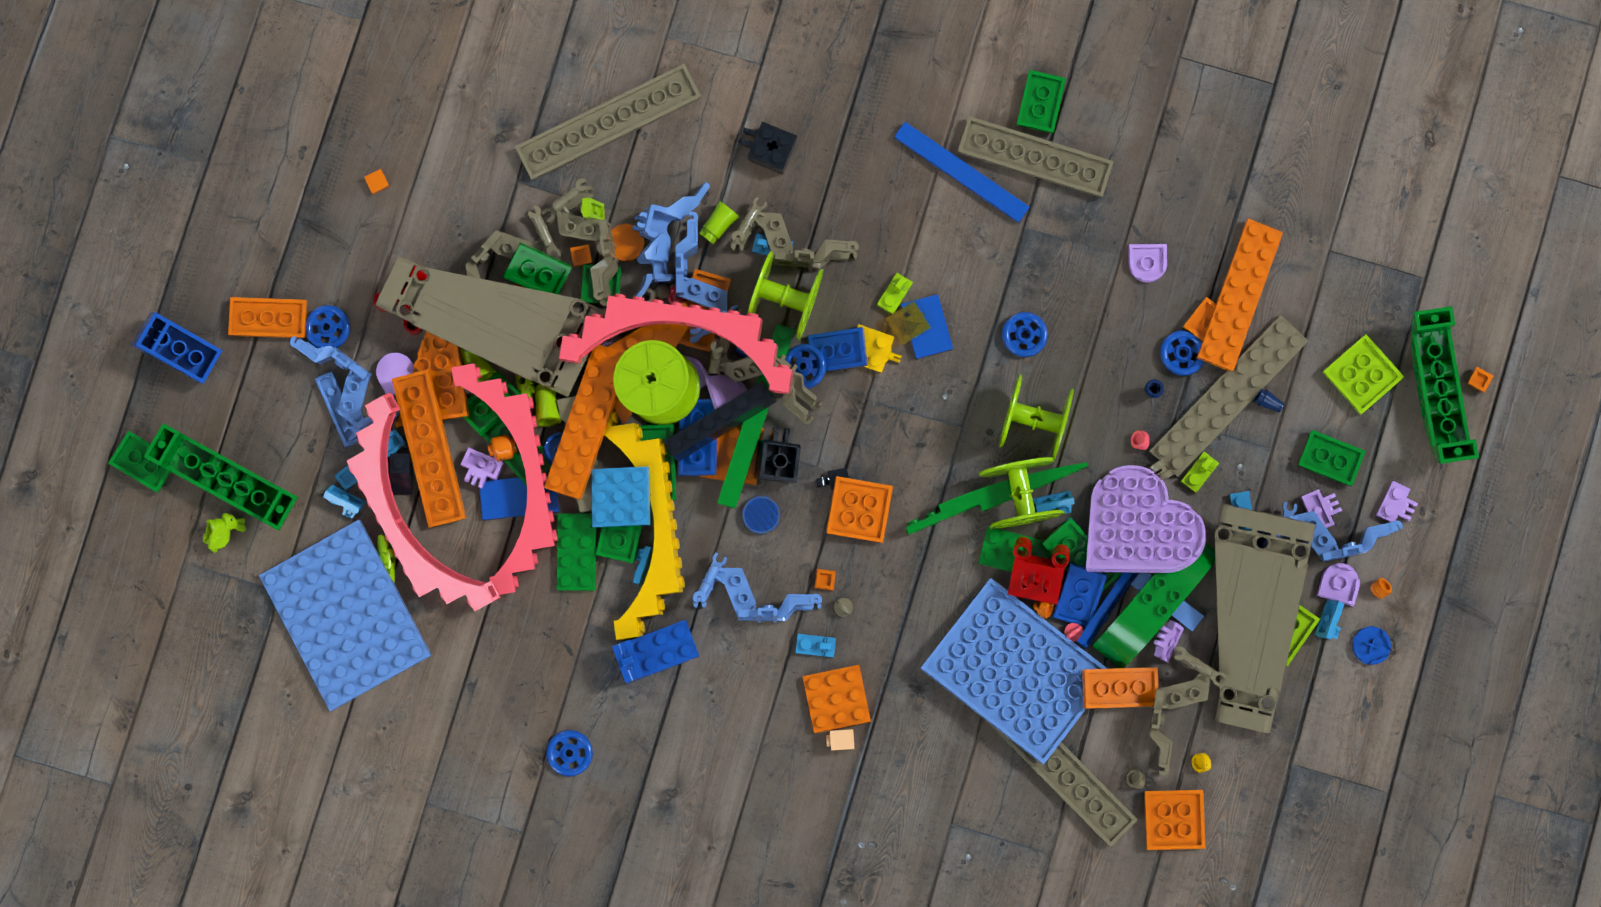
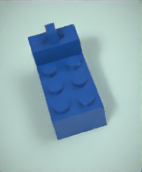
[131,312,223,384]
[612,620,700,684]

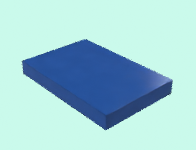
[901,294,953,359]
[807,327,868,372]
[1053,562,1107,627]

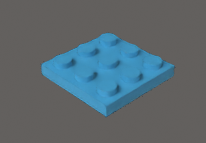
[591,467,650,528]

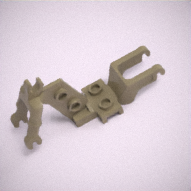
[541,178,619,307]
[731,197,859,271]
[466,205,561,279]
[707,337,822,424]
[1150,646,1226,776]

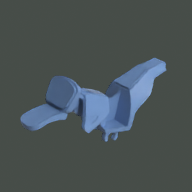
[632,182,710,299]

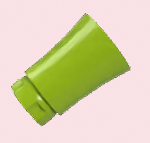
[699,201,740,244]
[460,347,496,382]
[535,384,562,427]

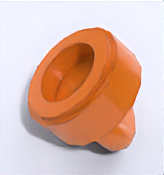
[1370,578,1392,599]
[1033,601,1055,619]

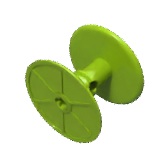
[748,251,824,341]
[613,340,700,425]
[999,374,1074,462]
[979,457,1065,529]

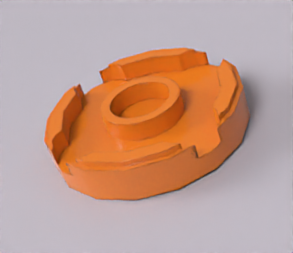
[612,224,645,262]

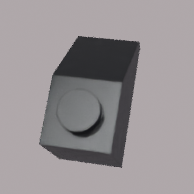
[390,454,413,495]

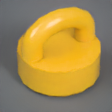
[1192,753,1211,773]

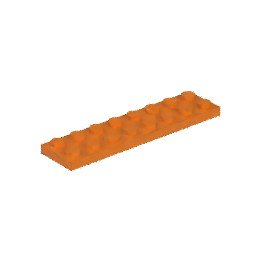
[1197,219,1283,372]
[544,345,624,500]
[392,369,467,528]

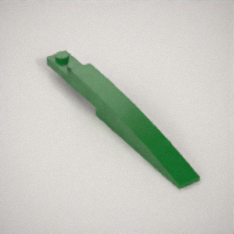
[717,324,795,509]
[905,462,1089,536]

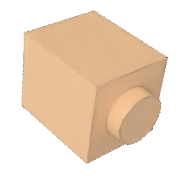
[826,729,854,751]

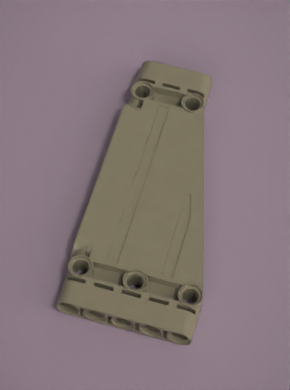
[375,255,606,397]
[1215,504,1316,733]

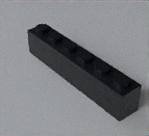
[664,381,777,461]

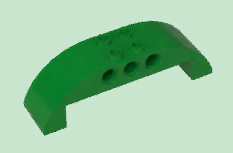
[1411,306,1479,464]
[144,423,299,531]
[1092,542,1216,668]

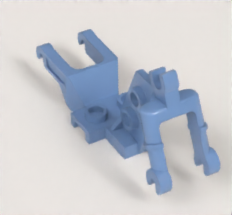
[675,212,742,343]
[290,336,400,441]
[1277,502,1403,562]
[693,553,822,623]

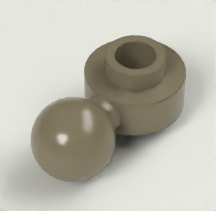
[637,283,670,302]

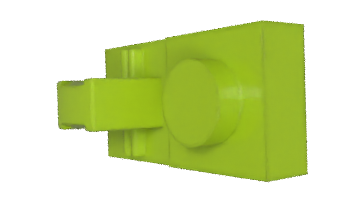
[581,198,605,220]
[877,273,913,315]
[1180,452,1219,494]

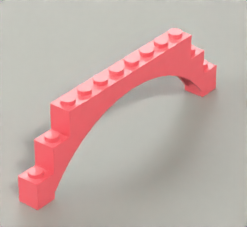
[559,294,794,395]
[451,363,558,595]
[347,393,500,611]

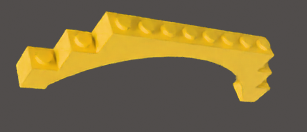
[604,409,685,640]

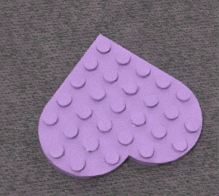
[1086,465,1206,573]

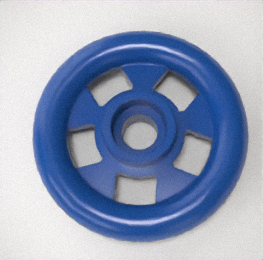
[306,305,350,348]
[1002,312,1048,357]
[1160,330,1204,376]
[785,344,826,389]
[546,730,593,777]

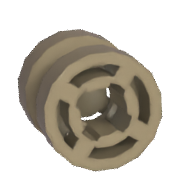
[1148,459,1174,481]

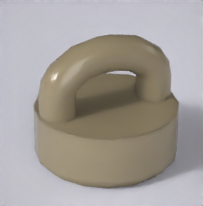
[834,598,853,617]
[1126,769,1145,789]

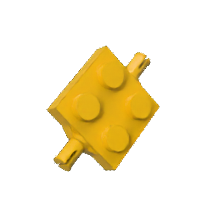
[857,324,902,373]

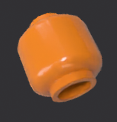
[487,434,517,461]

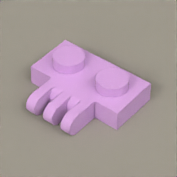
[460,447,504,489]
[1376,481,1418,523]
[1300,489,1342,528]
[1153,620,1184,663]

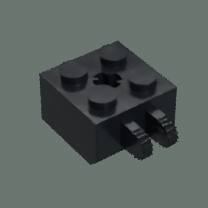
[738,122,797,175]
[754,426,801,484]

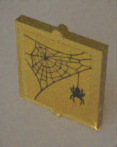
[886,302,931,345]

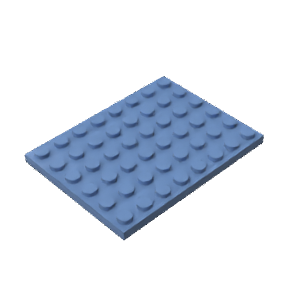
[259,520,432,711]
[920,578,1107,765]

